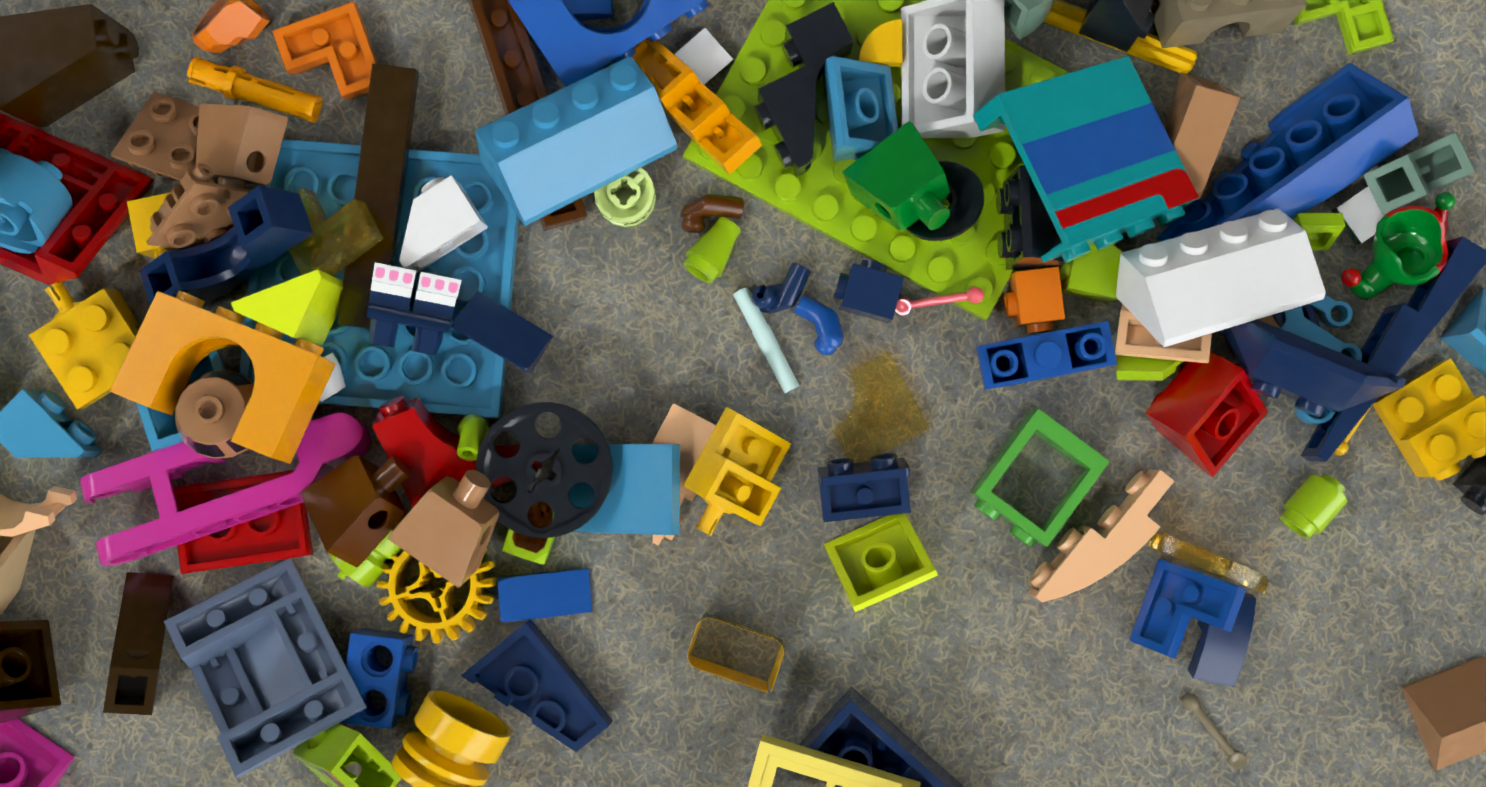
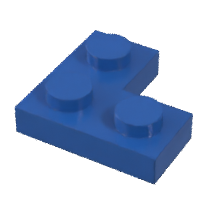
[1129,559,1246,659]

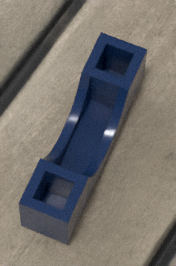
[139,186,313,308]

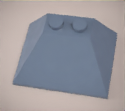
[164,558,367,778]

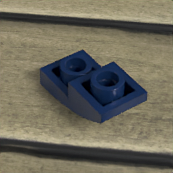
[1188,593,1256,687]

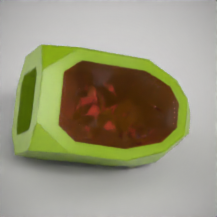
[502,502,555,565]

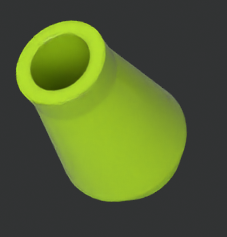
[683,217,741,284]

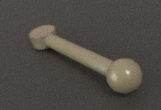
[1182,694,1247,770]

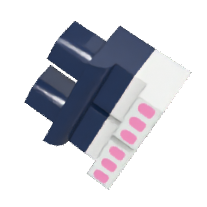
[367,262,462,356]

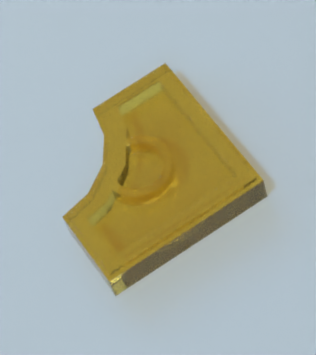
[832,352,929,463]

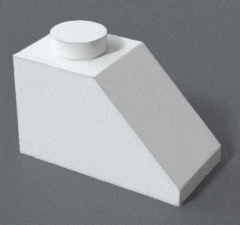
[399,175,488,273]

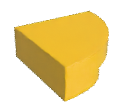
[858,19,903,67]

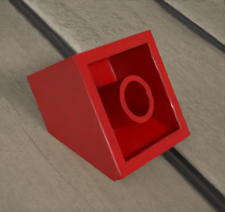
[1145,351,1268,478]

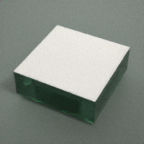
[674,28,734,87]
[1331,186,1390,245]

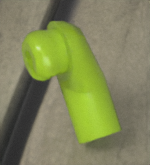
[457,414,489,461]

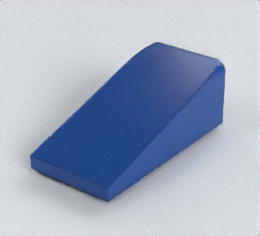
[497,568,592,622]

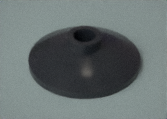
[905,161,985,241]

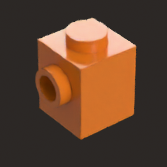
[1004,267,1065,334]

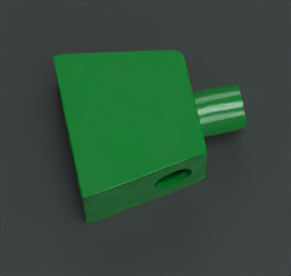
[842,121,950,230]

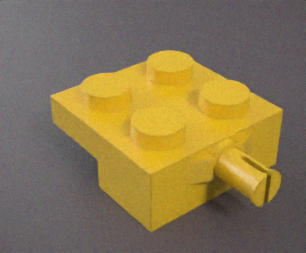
[29,281,140,409]
[683,407,791,536]

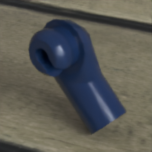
[752,263,811,314]

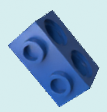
[340,628,418,729]

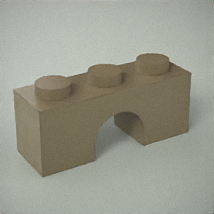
[1151,0,1307,48]

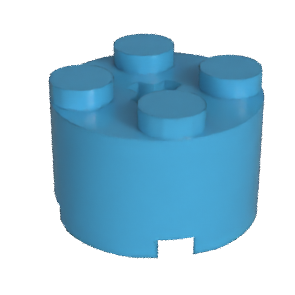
[0,148,73,254]

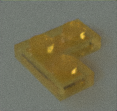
[289,188,383,276]

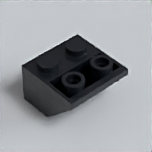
[996,165,1068,270]

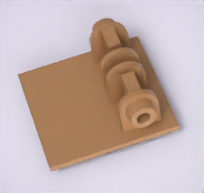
[110,91,200,181]
[146,163,252,249]

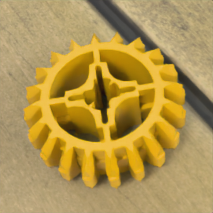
[376,548,498,643]

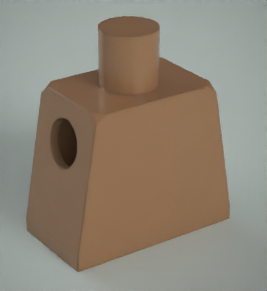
[196,104,288,189]
[387,470,499,588]

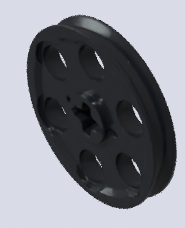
[476,402,613,538]

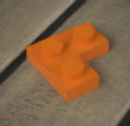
[272,2,378,101]

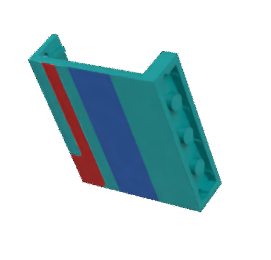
[973,56,1199,263]

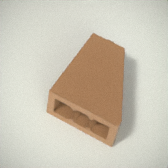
[1165,73,1240,200]

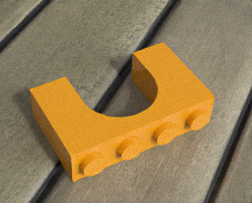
[110,290,336,464]

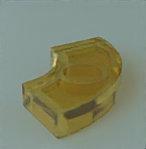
[1148,531,1270,594]

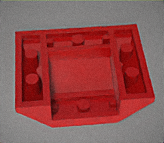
[0,113,153,285]

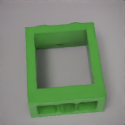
[969,408,1110,548]

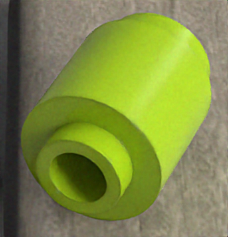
[1280,473,1348,540]

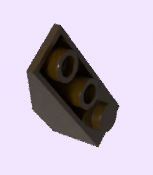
[103,572,174,715]

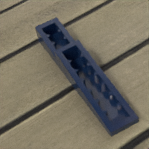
[1301,236,1486,462]

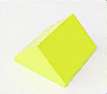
[231,269,343,346]
[824,513,938,612]

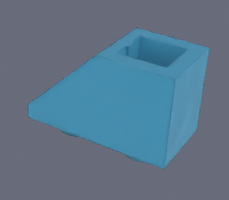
[0,389,103,458]

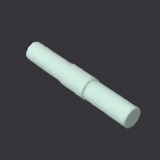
[733,287,800,394]

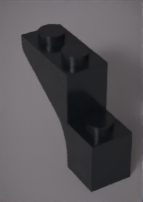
[754,2,854,177]

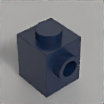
[834,260,904,323]

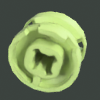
[594,168,656,227]

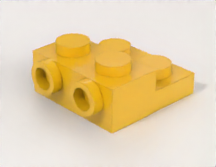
[1373,358,1486,481]

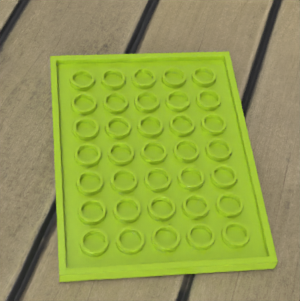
[683,0,1069,321]

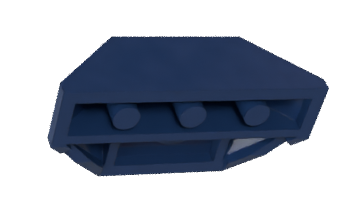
[1222,320,1407,417]

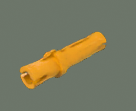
[187,56,323,123]

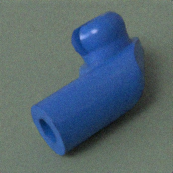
[793,294,844,355]

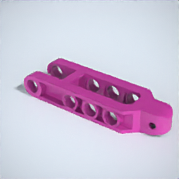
[79,412,371,566]

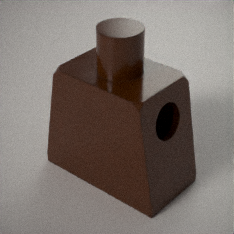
[300,455,412,567]

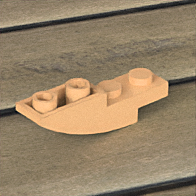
[1027,469,1174,602]

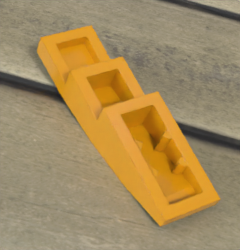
[632,38,762,175]

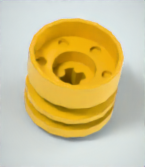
[391,690,512,787]

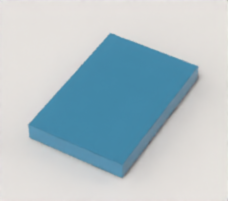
[559,444,680,535]

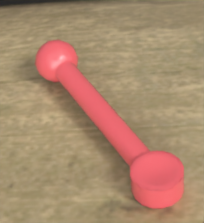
[895,286,984,315]

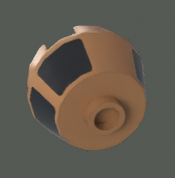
[175,370,254,459]

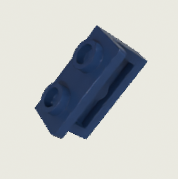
[817,453,911,522]

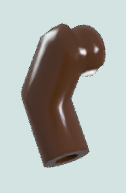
[680,194,744,233]

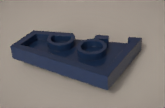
[461,619,613,752]

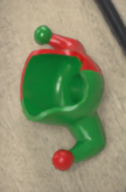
[1340,192,1455,300]

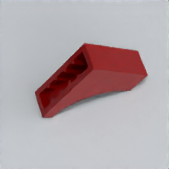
[372,396,542,507]

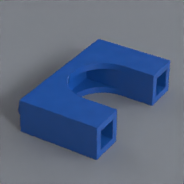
[508,0,709,87]

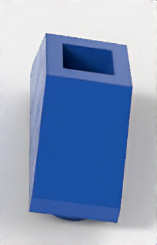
[976,321,1117,390]

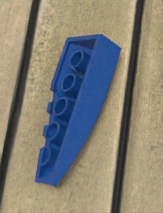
[1158,63,1419,242]

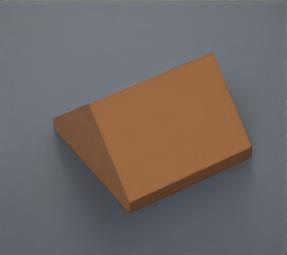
[1401,656,1486,770]

